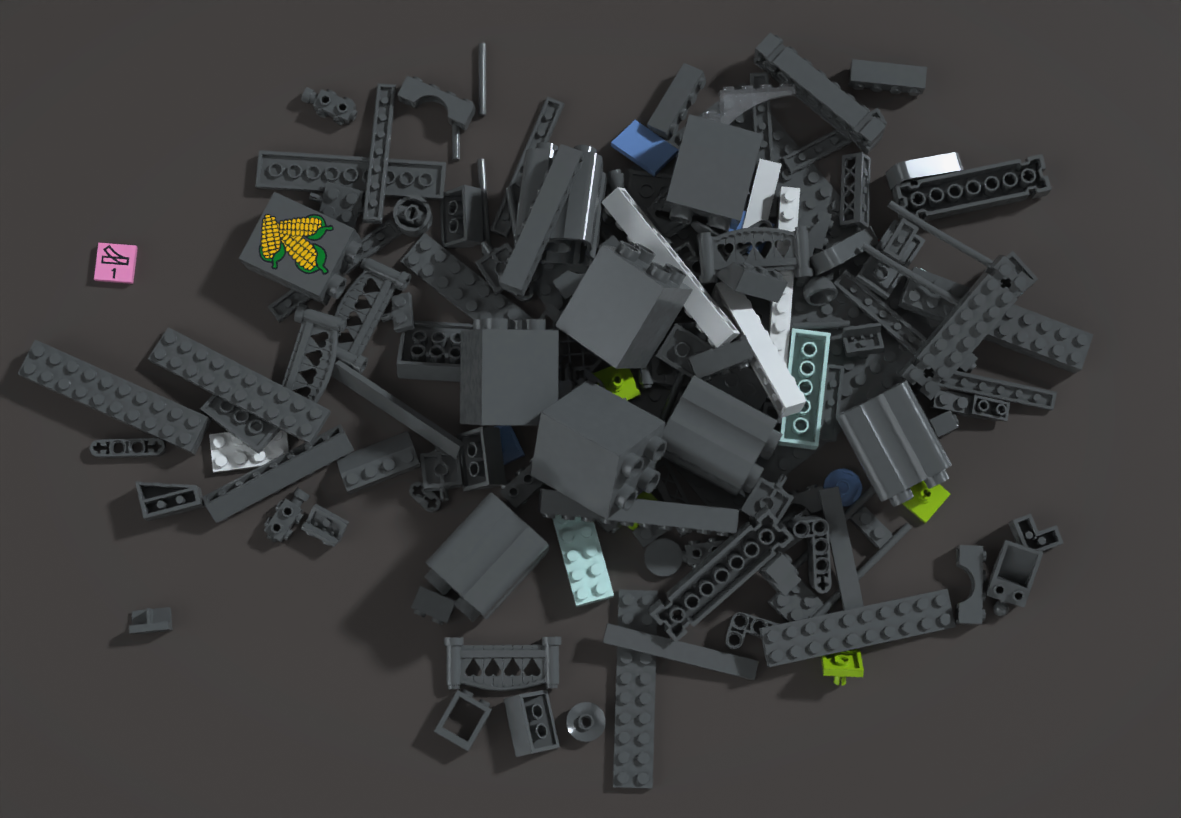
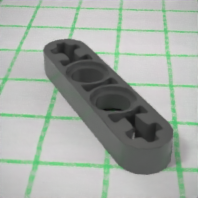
[90,438,167,458]

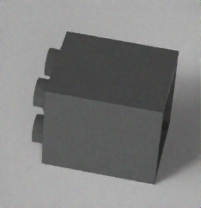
[555,241,693,369]
[460,318,559,425]
[531,380,667,519]

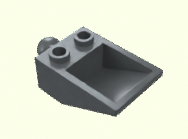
[985,540,1044,616]

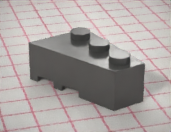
[688,335,754,382]
[135,481,205,521]

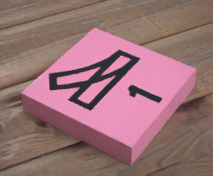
[94,243,138,284]

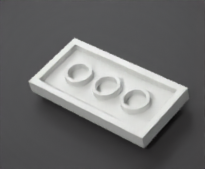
[209,430,290,473]

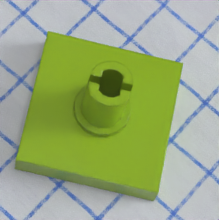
[593,366,641,401]
[902,480,950,523]
[821,649,864,685]

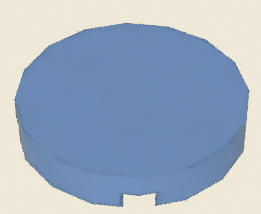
[823,468,862,507]

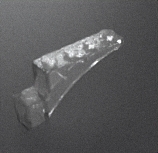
[701,84,796,125]

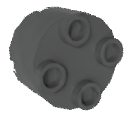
[393,195,433,237]

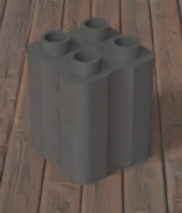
[514,142,607,267]
[662,376,783,497]
[836,380,952,507]
[424,492,550,622]

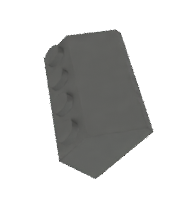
[337,431,421,494]

